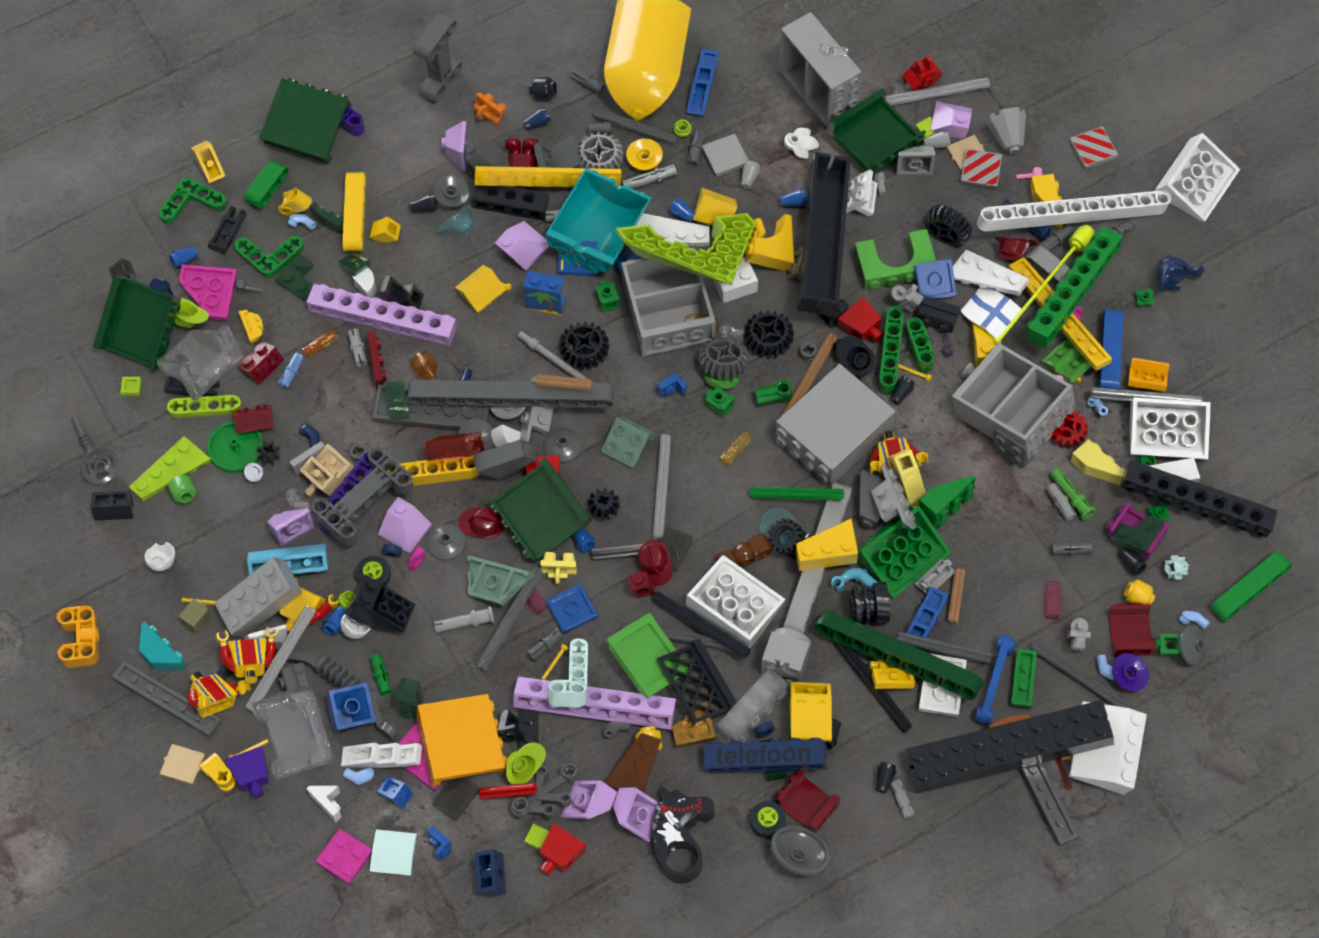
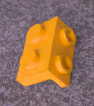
[1128,358,1169,392]

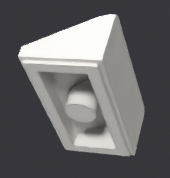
[245,625,287,643]

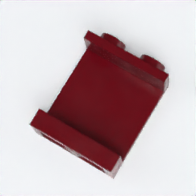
[1108,603,1156,657]
[776,770,840,833]

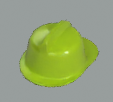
[174,298,209,328]
[506,743,546,785]

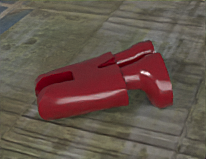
[505,138,539,189]

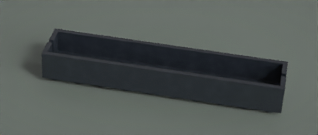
[797,152,851,317]
[905,700,1114,794]

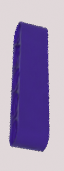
[318,452,380,533]

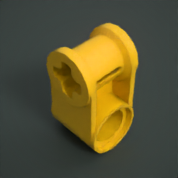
[278,188,312,216]
[199,752,236,792]

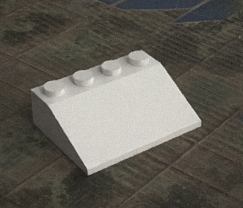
[1155,133,1240,222]
[1130,398,1210,460]
[686,555,785,648]
[1069,701,1147,795]

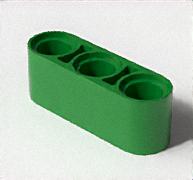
[244,160,289,209]
[906,317,935,373]

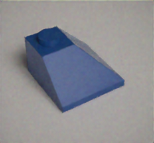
[328,682,376,732]

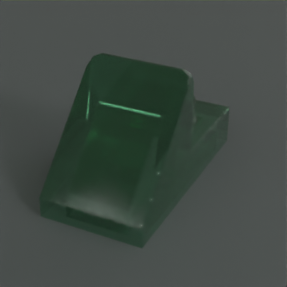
[338,251,371,278]

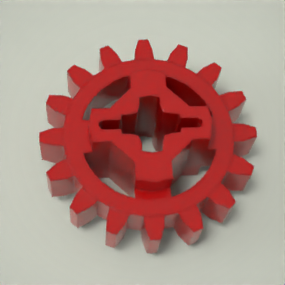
[1050,411,1088,448]

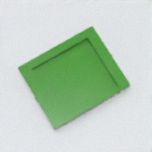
[606,612,689,699]

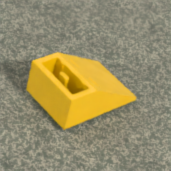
[789,682,832,741]

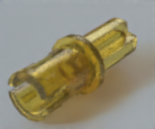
[720,431,752,466]

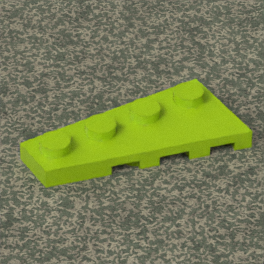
[129,436,212,501]

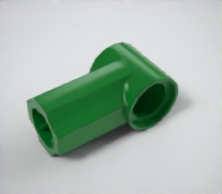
[754,379,792,406]

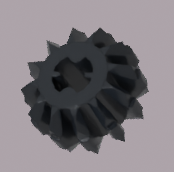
[587,487,620,521]

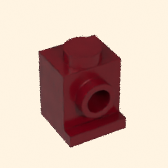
[628,571,656,599]

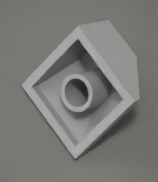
[896,146,935,175]

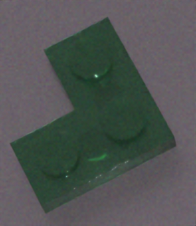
[275,254,314,302]
[1110,514,1165,554]

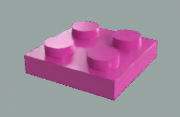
[316,828,372,885]

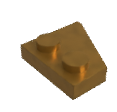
[672,702,716,748]

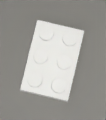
[918,654,967,718]

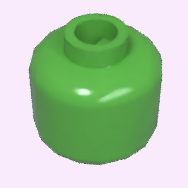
[168,475,196,503]

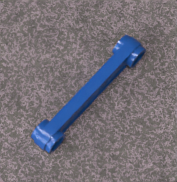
[975,635,1015,725]

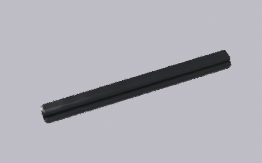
[652,591,751,658]
[834,641,912,733]

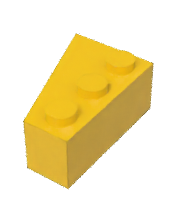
[796,519,858,571]

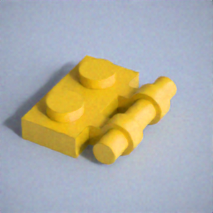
[869,660,915,689]

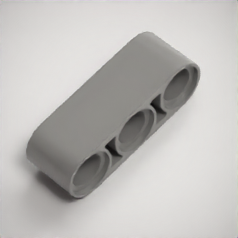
[1025,245,1071,288]

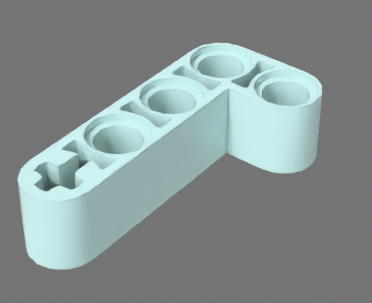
[548,639,588,707]

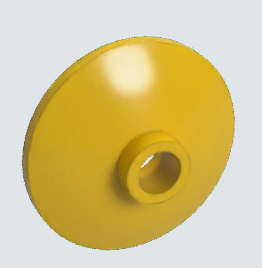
[626,139,663,170]

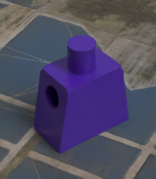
[225,746,269,798]

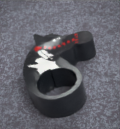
[653,786,715,883]

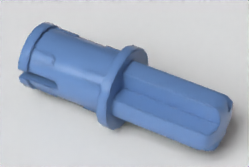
[277,353,304,389]

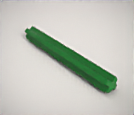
[750,487,844,500]

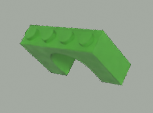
[854,229,936,289]

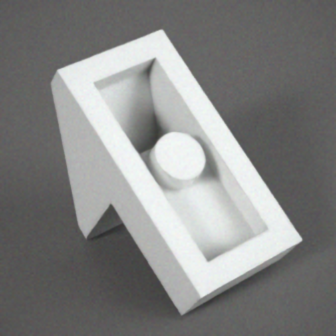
[306,786,342,823]

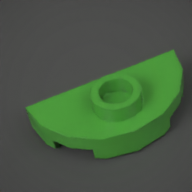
[704,372,739,389]

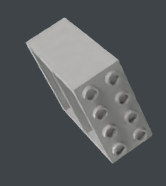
[779,12,861,129]
[621,247,716,357]
[952,343,1075,460]
[775,364,896,487]

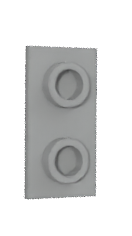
[915,559,955,595]

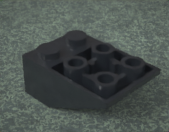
[344,575,416,633]

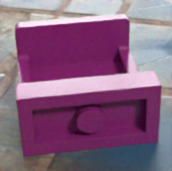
[1107,502,1170,561]

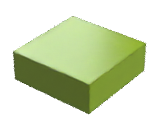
[915,117,936,138]
[120,377,142,396]
[524,824,549,850]

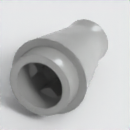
[923,131,951,148]
[740,161,761,189]

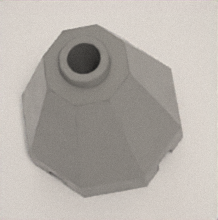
[986,107,1026,154]

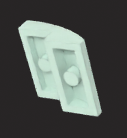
[370,829,417,875]

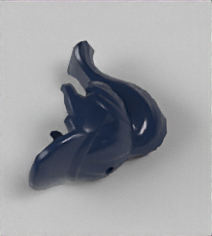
[1157,255,1204,292]

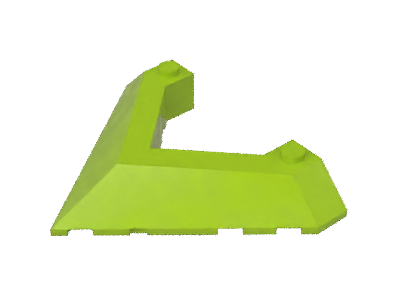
[615,213,755,285]

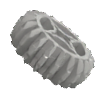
[577,131,624,169]

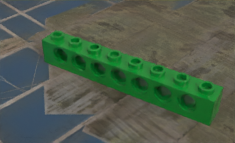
[1026,226,1123,349]

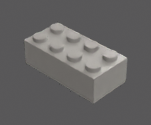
[214,557,303,638]

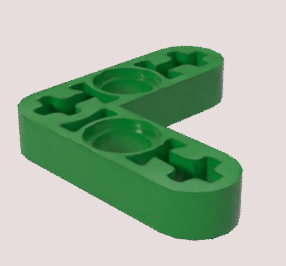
[159,178,227,224]
[234,236,304,278]

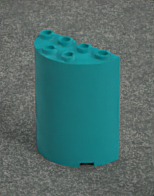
[546,168,651,274]

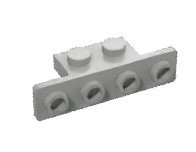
[519,374,554,442]
[871,465,916,530]

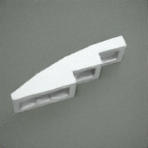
[341,743,422,768]

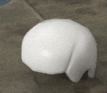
[144,542,175,571]
[340,614,371,639]

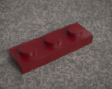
[367,331,387,389]

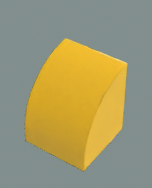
[369,217,401,243]

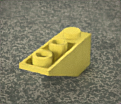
[1070,439,1124,485]
[889,449,926,506]

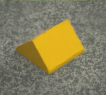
[693,188,738,227]
[455,265,507,313]

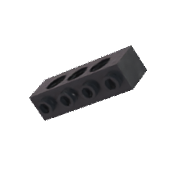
[472,186,549,221]

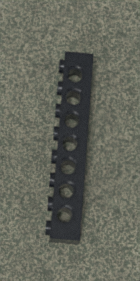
[1120,459,1278,538]

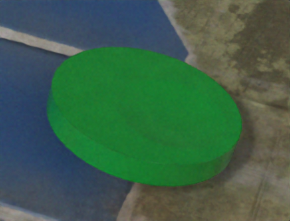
[207,421,263,473]

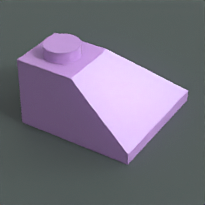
[930,101,972,139]
[442,121,469,172]
[495,221,549,272]
[378,497,432,555]
[267,508,315,547]
[560,781,617,819]
[613,787,659,842]

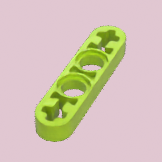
[167,395,242,418]

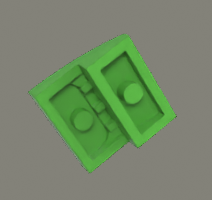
[1042,338,1091,384]

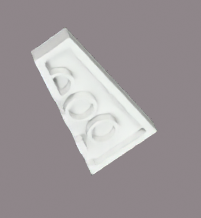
[953,250,1029,296]

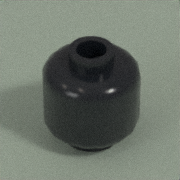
[529,77,557,100]

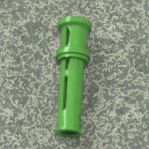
[1050,468,1096,520]

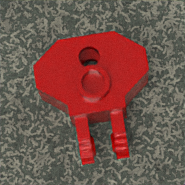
[902,55,942,91]

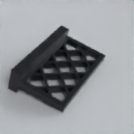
[656,638,738,726]

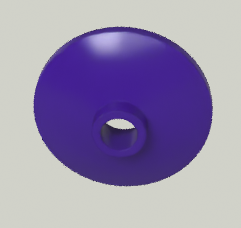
[1112,653,1149,692]

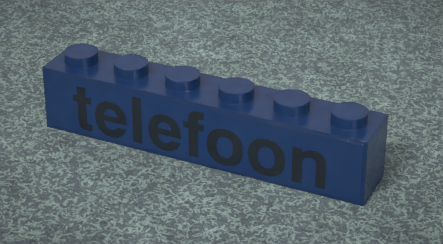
[704,737,827,773]

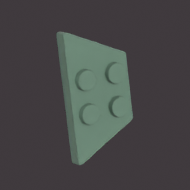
[467,555,533,606]

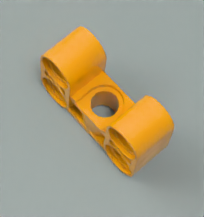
[57,606,99,668]

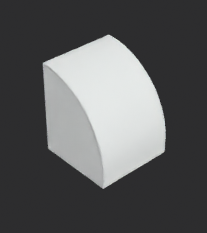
[353,268,376,298]
[491,425,521,447]

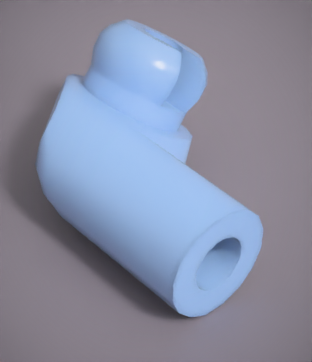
[288,214,316,230]
[1087,397,1108,416]
[1179,611,1210,630]
[1096,655,1114,680]
[343,768,374,785]

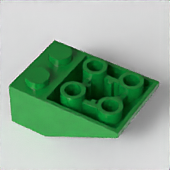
[919,475,976,529]

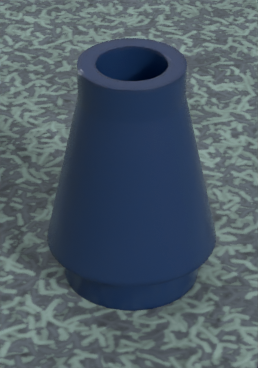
[524,107,551,130]

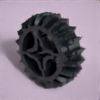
[923,204,973,247]
[743,309,794,359]
[559,321,610,370]

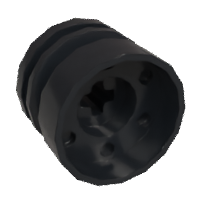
[850,582,890,625]

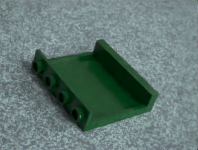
[259,78,352,164]
[827,88,926,174]
[93,275,181,371]
[489,457,592,563]

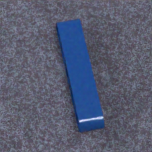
[1099,309,1124,389]

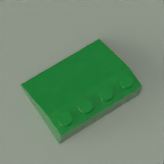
[857,505,951,599]

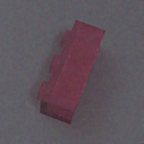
[1045,581,1062,620]
[518,588,547,615]

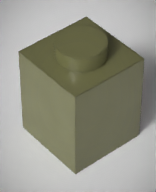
[178,599,211,634]

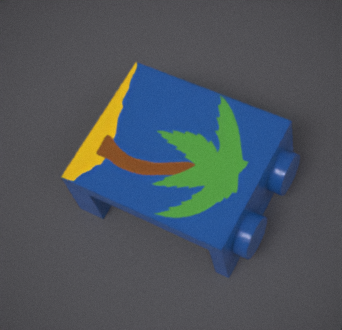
[523,271,566,316]

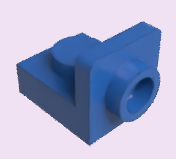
[657,373,687,398]
[377,776,413,809]
[427,826,452,861]

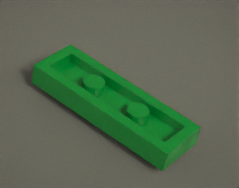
[1011,648,1037,709]

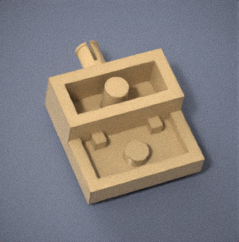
[300,444,354,497]

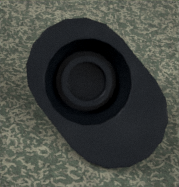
[836,336,876,377]

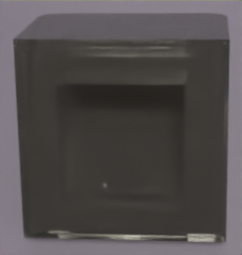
[109,258,136,279]

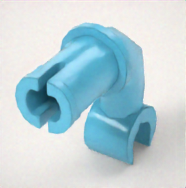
[831,568,877,592]

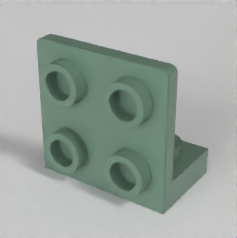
[601,417,656,468]

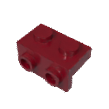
[237,342,284,384]
[233,403,274,434]

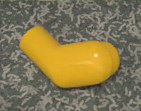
[750,218,766,241]

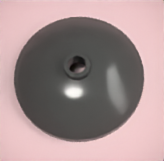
[771,826,830,876]

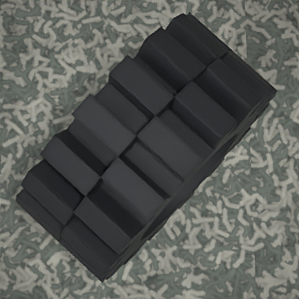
[768,518,806,556]

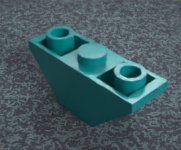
[139,621,186,671]

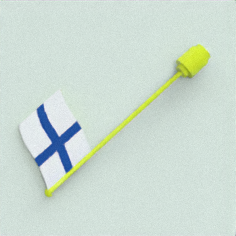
[961,225,1095,344]

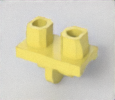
[541,552,577,584]

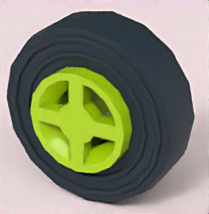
[356,556,391,586]
[749,801,786,838]

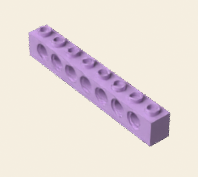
[306,284,457,346]
[513,677,676,730]

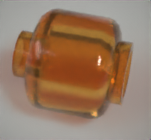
[411,351,438,379]

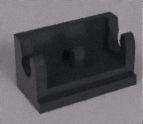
[91,490,134,521]

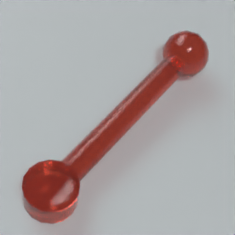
[1057,758,1072,790]

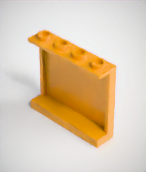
[416,694,507,787]

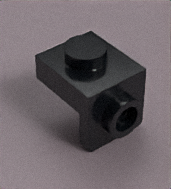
[498,709,525,742]

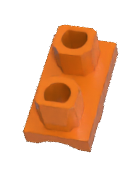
[473,92,507,125]

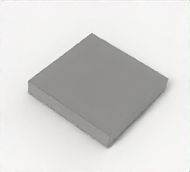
[702,134,749,177]

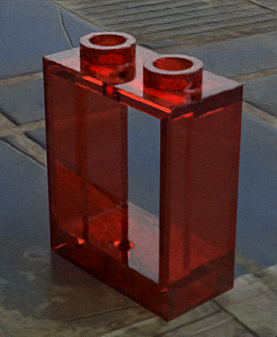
[424,431,484,461]

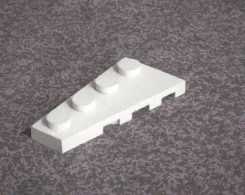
[636,213,709,246]

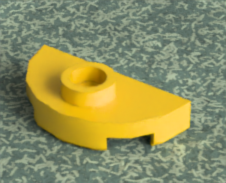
[238,310,264,344]

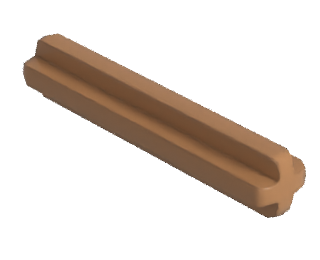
[535,375,592,391]
[947,568,965,624]

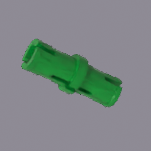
[370,654,392,696]

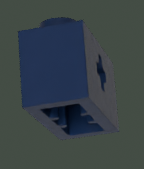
[475,849,506,897]

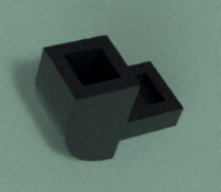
[380,275,424,309]

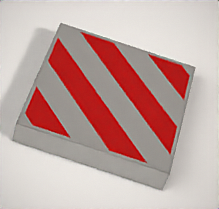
[1069,126,1118,169]
[961,148,1002,189]

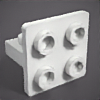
[846,170,877,217]

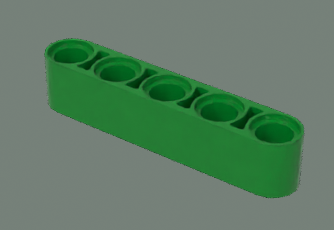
[879,306,904,395]
[1210,550,1293,622]

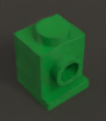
[596,281,620,313]
[705,387,735,418]
[1156,634,1182,657]

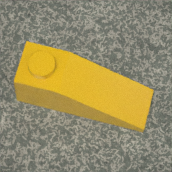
[971,322,996,368]

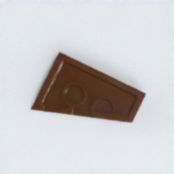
[605,733,661,793]

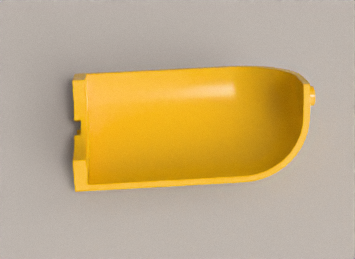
[604,0,691,122]

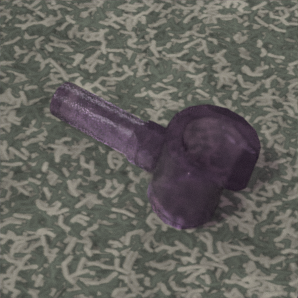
[942,333,954,358]

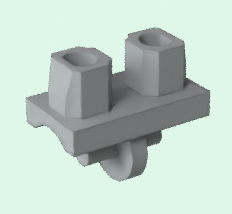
[891,284,924,313]
[1067,618,1091,651]

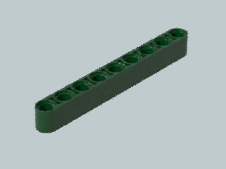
[814,610,984,700]

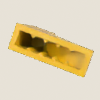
[745,214,794,271]

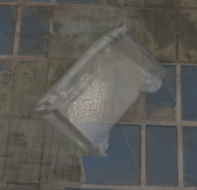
[252,686,333,780]

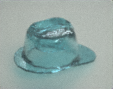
[436,205,477,235]

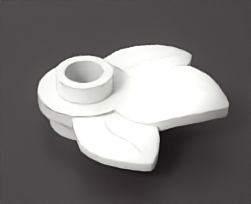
[784,128,819,159]

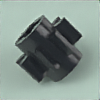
[257,441,280,465]

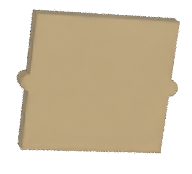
[946,135,985,171]
[160,744,205,785]

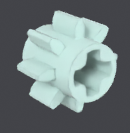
[1164,555,1189,580]

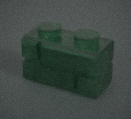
[395,678,424,719]

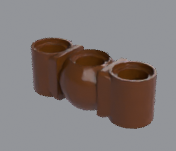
[714,533,773,567]

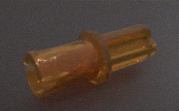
[301,330,338,358]

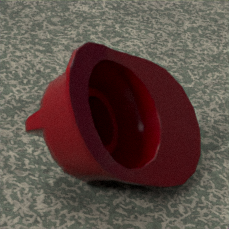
[995,237,1039,260]
[458,508,504,539]
[638,540,673,586]

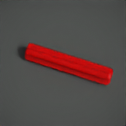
[479,783,538,800]

